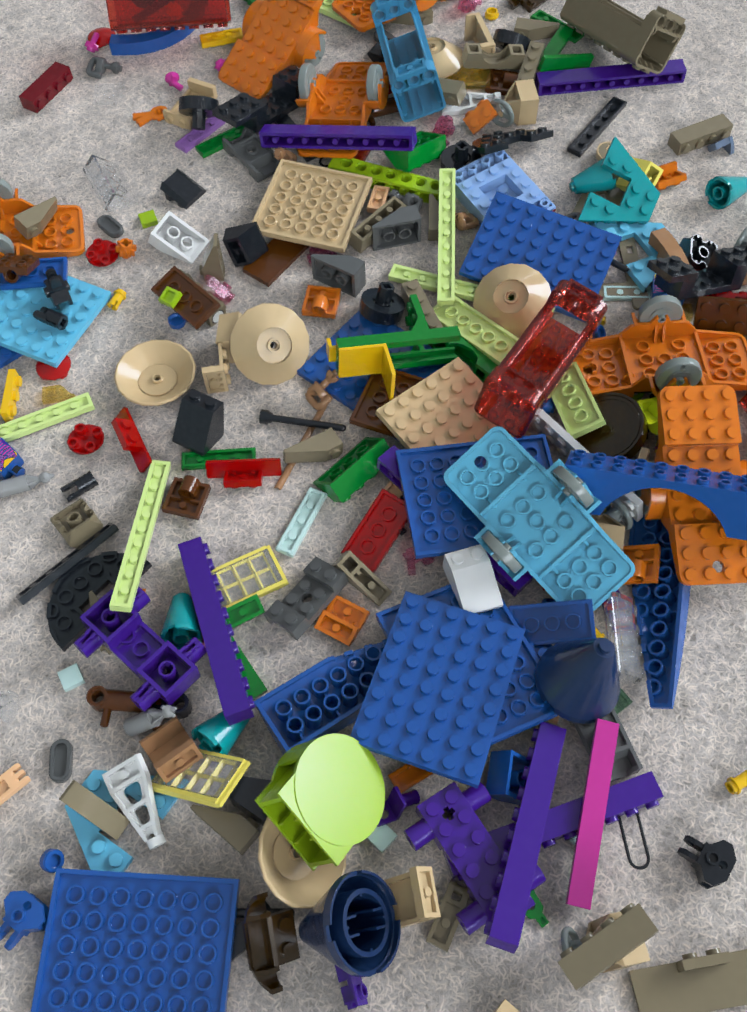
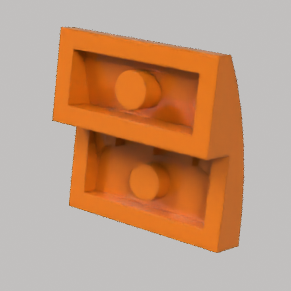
[314,595,370,647]

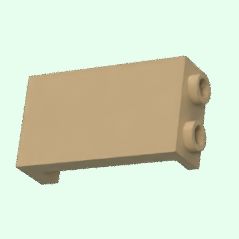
[464,12,496,72]
[163,77,218,130]
[384,866,441,929]

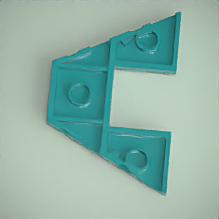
[577,137,660,224]

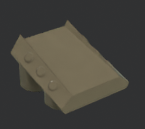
[50,498,103,548]

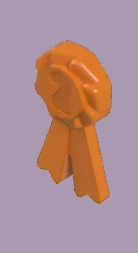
[132,106,167,127]

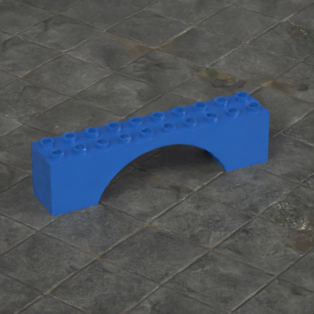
[565,449,747,540]

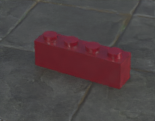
[19,62,73,113]

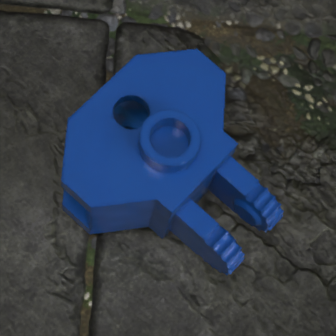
[0,891,49,951]

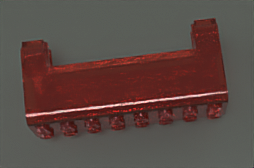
[106,0,231,34]
[474,278,608,438]

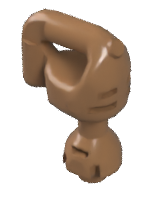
[274,148,297,162]
[455,209,479,231]
[305,369,339,410]

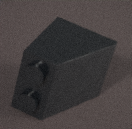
[172,388,224,456]
[228,776,271,826]

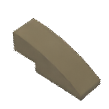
[59,779,130,840]

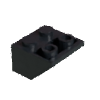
[222,222,269,267]

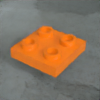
[301,285,341,319]
[622,544,661,585]

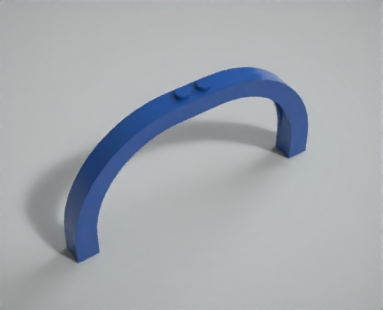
[109,0,208,55]

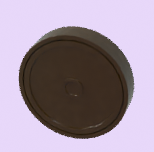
[575,392,648,459]

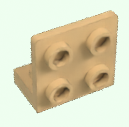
[201,343,231,394]

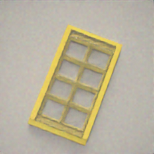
[212,545,289,608]
[152,749,251,808]

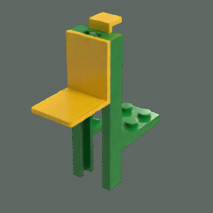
[326,294,461,400]

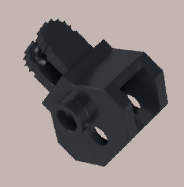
[43,268,73,310]
[677,835,737,889]

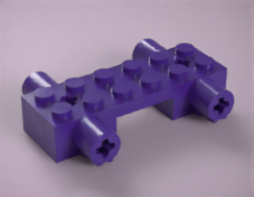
[73,586,207,712]
[403,781,546,936]

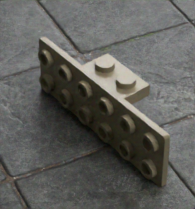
[629,948,747,1012]

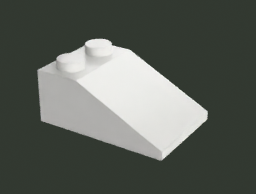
[148,211,210,264]
[442,544,503,614]

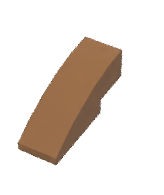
[648,228,689,264]

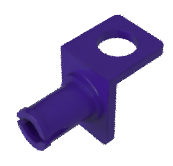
[377,786,420,827]

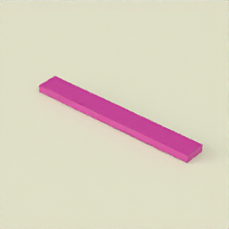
[565,718,619,910]

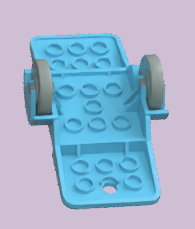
[444,426,635,611]

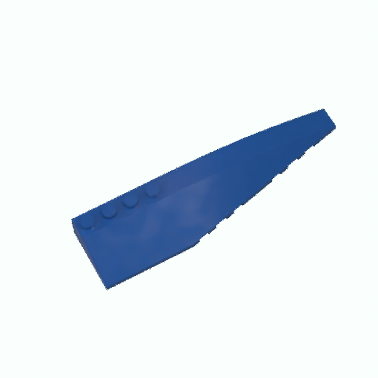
[254,639,387,755]

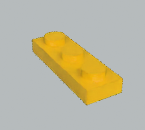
[199,27,243,49]
[0,369,22,423]

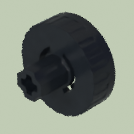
[493,29,531,55]
[179,95,219,131]
[440,140,481,170]
[359,282,405,325]

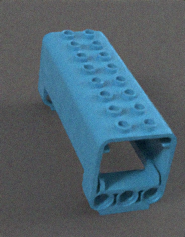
[370,0,446,122]

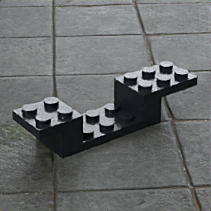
[212,65,300,133]
[647,245,747,300]

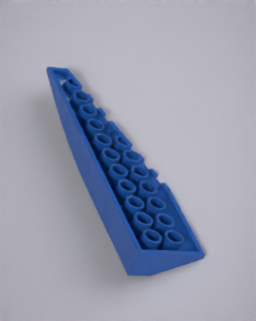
[628,491,691,709]

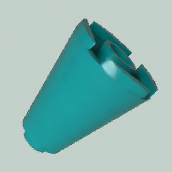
[569,158,616,194]
[705,176,747,210]
[160,593,202,650]
[191,711,251,755]

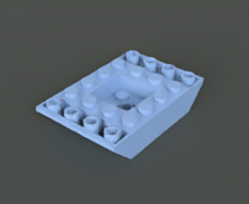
[455,150,556,225]

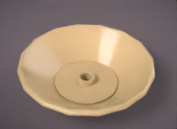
[427,37,463,78]
[473,263,553,339]
[230,303,309,385]
[114,340,196,406]
[258,817,346,909]

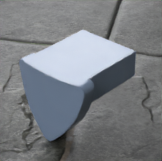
[707,136,734,155]

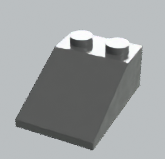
[372,205,421,251]
[311,254,366,298]

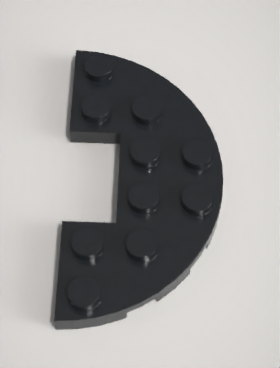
[472,127,553,155]
[47,551,152,652]

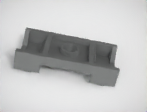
[222,127,280,183]
[264,556,349,641]
[569,709,643,782]

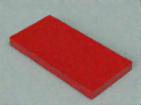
[341,488,408,573]

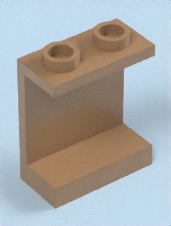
[139,716,203,784]

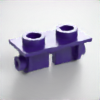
[335,965,368,1010]

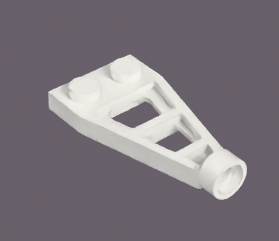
[441,92,501,116]
[102,753,167,850]

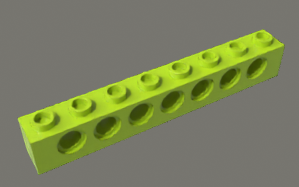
[328,158,439,204]

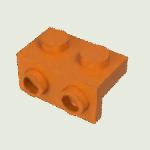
[463,99,499,135]
[655,161,687,190]

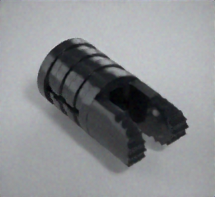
[32,307,68,330]
[60,471,99,502]

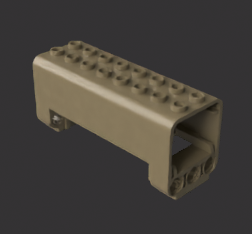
[560,0,686,74]

